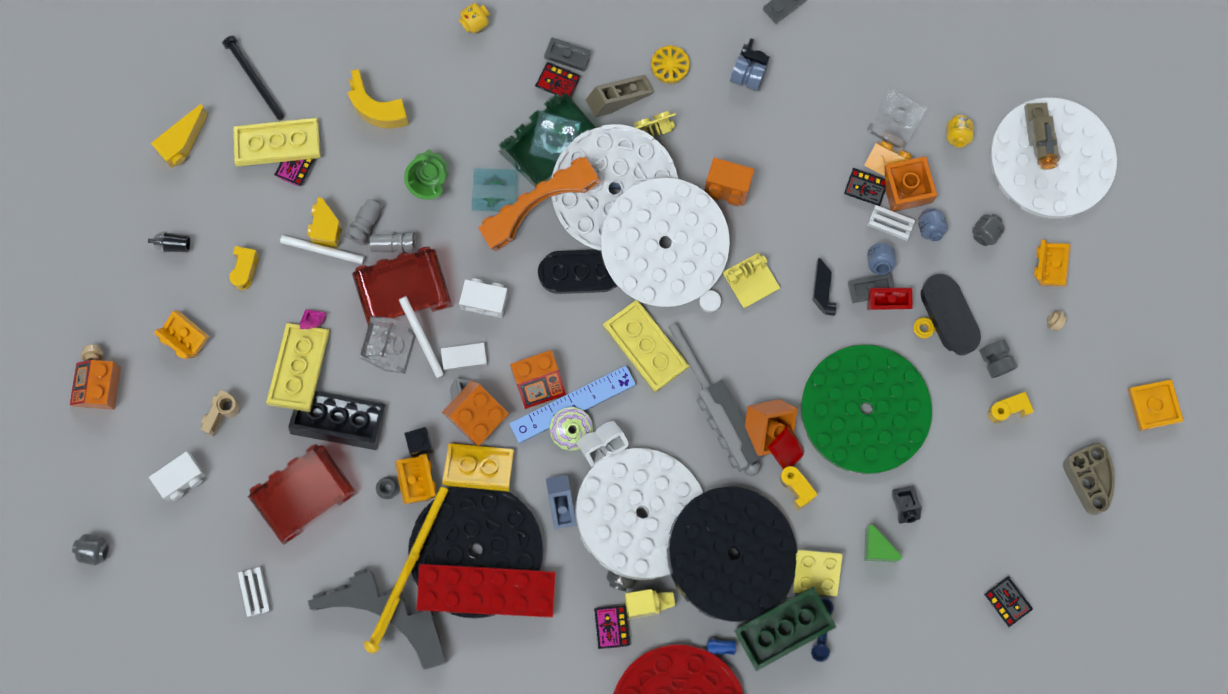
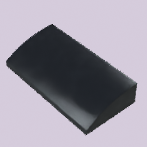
[288,391,386,450]

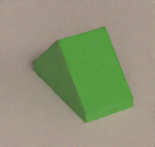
[864,524,903,563]

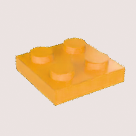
[1127,379,1184,431]

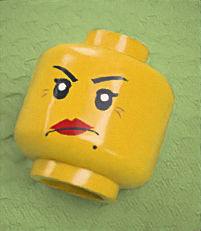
[458,2,490,34]

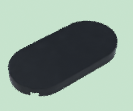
[538,250,617,294]
[920,274,981,356]

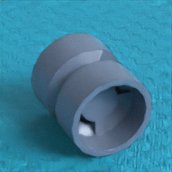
[730,56,766,91]

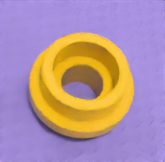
[913,317,935,339]

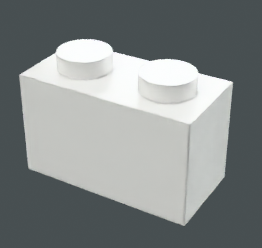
[459,278,508,318]
[149,451,206,502]

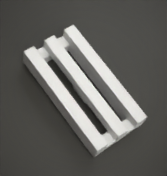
[867,205,915,241]
[238,567,271,617]

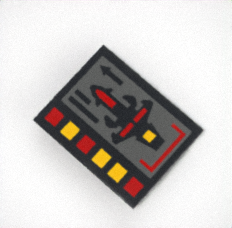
[844,168,886,206]
[984,576,1033,627]

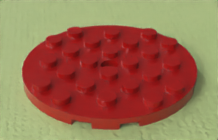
[613,645,743,694]

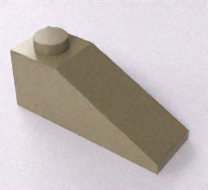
[586,75,654,117]

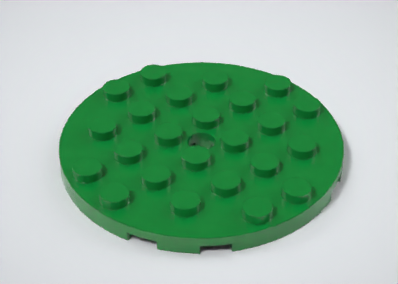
[801,345,932,475]

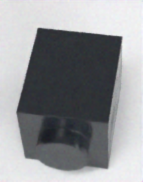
[404,427,434,458]

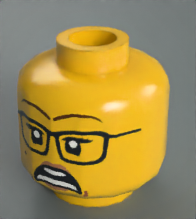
[946,115,974,148]

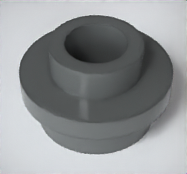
[376,477,398,500]

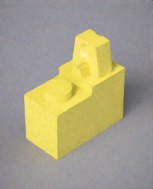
[624,589,675,619]

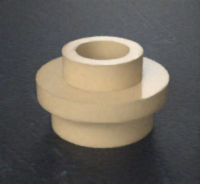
[1047,310,1067,331]
[80,344,104,361]

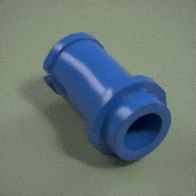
[706,638,736,655]

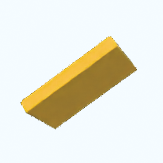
[442,443,514,491]

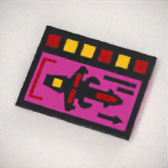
[274,158,315,186]
[594,605,630,649]

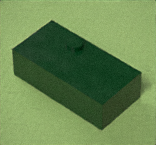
[734,587,837,671]

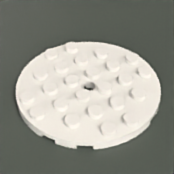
[990,97,1117,219]
[551,124,678,251]
[601,178,730,307]
[575,448,703,580]

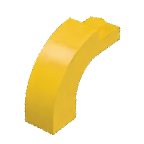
[347,69,409,129]

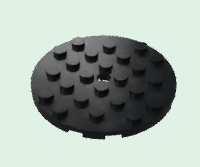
[408,487,543,619]
[667,487,797,622]

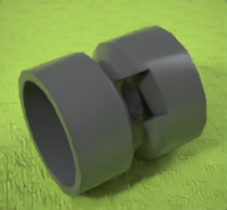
[979,339,1018,378]

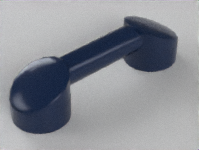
[811,598,834,662]

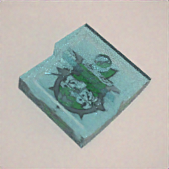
[529,111,581,162]
[472,168,517,212]

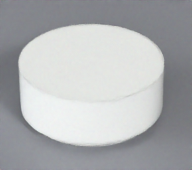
[699,290,721,313]

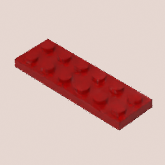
[416,564,555,618]

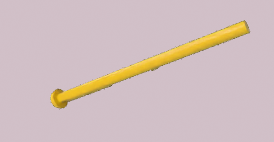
[364,487,448,653]

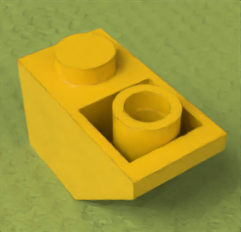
[307,197,342,248]

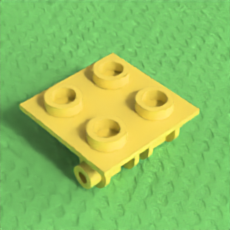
[634,111,676,137]
[722,252,780,309]
[793,550,843,596]

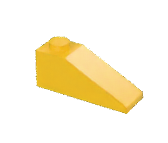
[151,104,208,168]

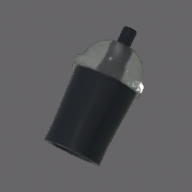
[148,231,190,253]

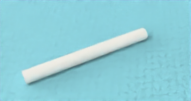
[280,235,365,265]
[399,296,444,378]

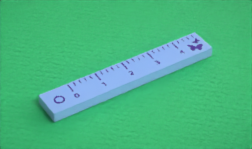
[509,366,636,444]

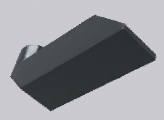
[812,258,837,316]

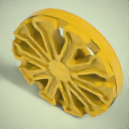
[651,45,690,84]

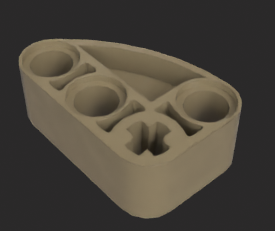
[1063,443,1115,515]

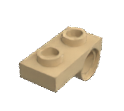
[201,390,240,437]

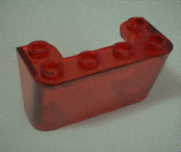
[352,246,453,331]
[248,444,358,545]

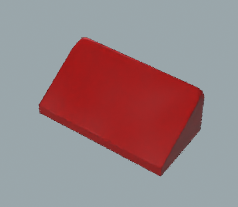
[867,288,913,310]

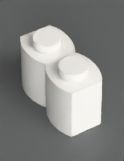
[576,421,629,467]

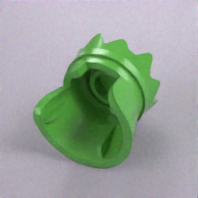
[404,150,449,200]

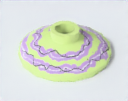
[549,407,593,451]

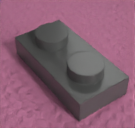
[763,0,807,24]
[544,37,590,72]
[848,274,894,303]

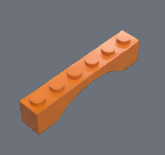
[478,157,603,251]

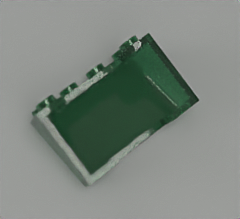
[498,92,596,187]

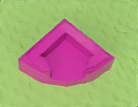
[300,309,327,329]

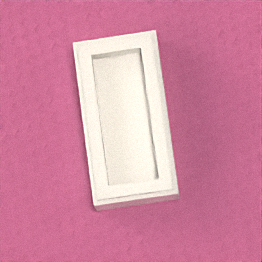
[441,343,487,371]

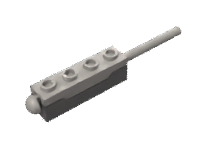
[668,323,764,476]

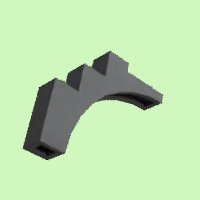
[308,569,447,670]

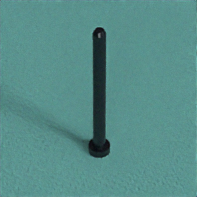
[222,35,284,120]

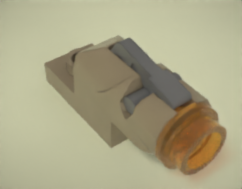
[1024,103,1059,170]

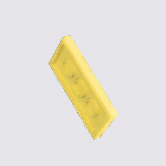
[233,118,321,167]
[603,300,689,393]
[266,323,330,412]

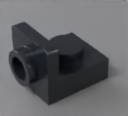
[740,38,770,68]
[892,486,922,524]

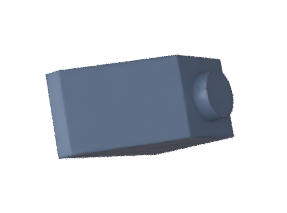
[546,475,576,529]

